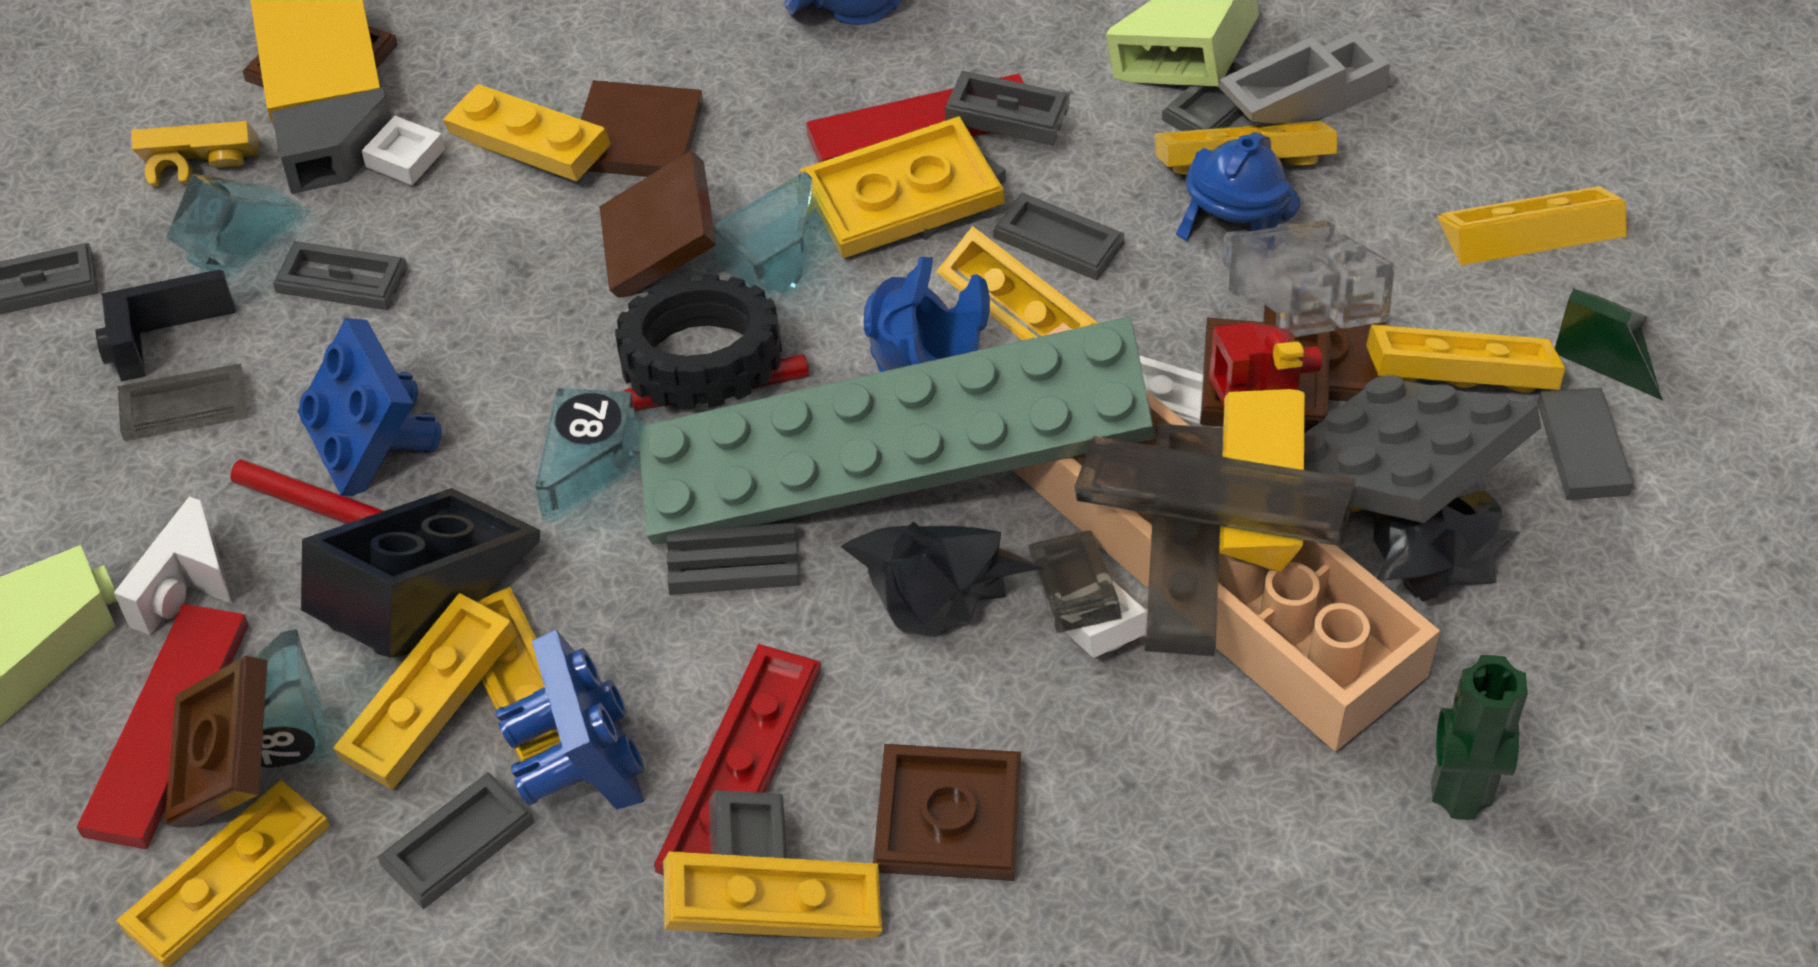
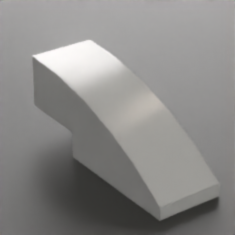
[1219,31,1390,124]

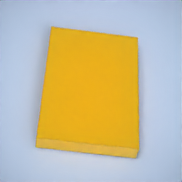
[250,0,380,123]
[800,116,1005,259]

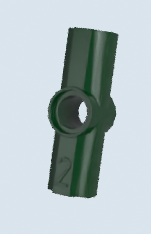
[1431,655,1528,820]

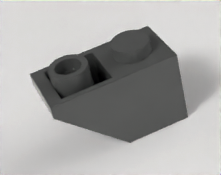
[271,88,391,194]

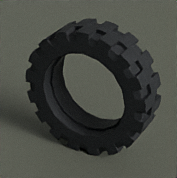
[615,275,782,409]

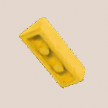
[1437,186,1627,265]
[936,226,1098,340]
[1219,389,1305,572]

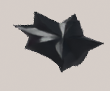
[1373,490,1519,602]
[840,522,1046,637]

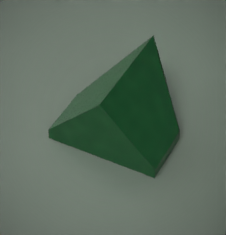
[1555,288,1663,400]

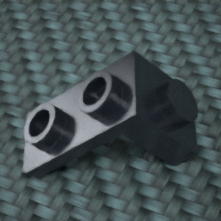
[95,270,236,382]

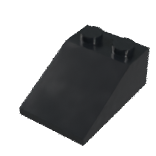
[301,488,540,658]

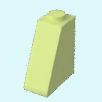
[1106,0,1259,87]
[0,545,117,726]

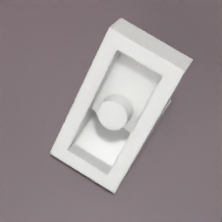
[114,496,232,635]

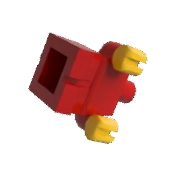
[1209,322,1322,406]

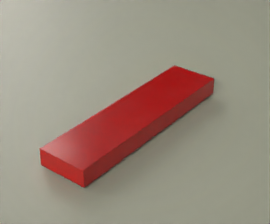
[806,73,1024,163]
[77,603,249,849]
[654,643,821,875]

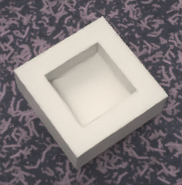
[362,116,445,186]
[1057,581,1150,658]

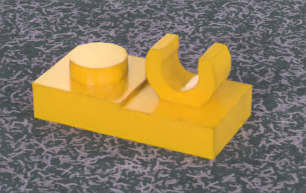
[131,121,260,187]

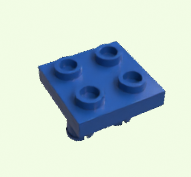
[297,318,441,496]
[496,629,644,810]

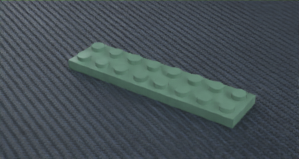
[637,316,1156,545]

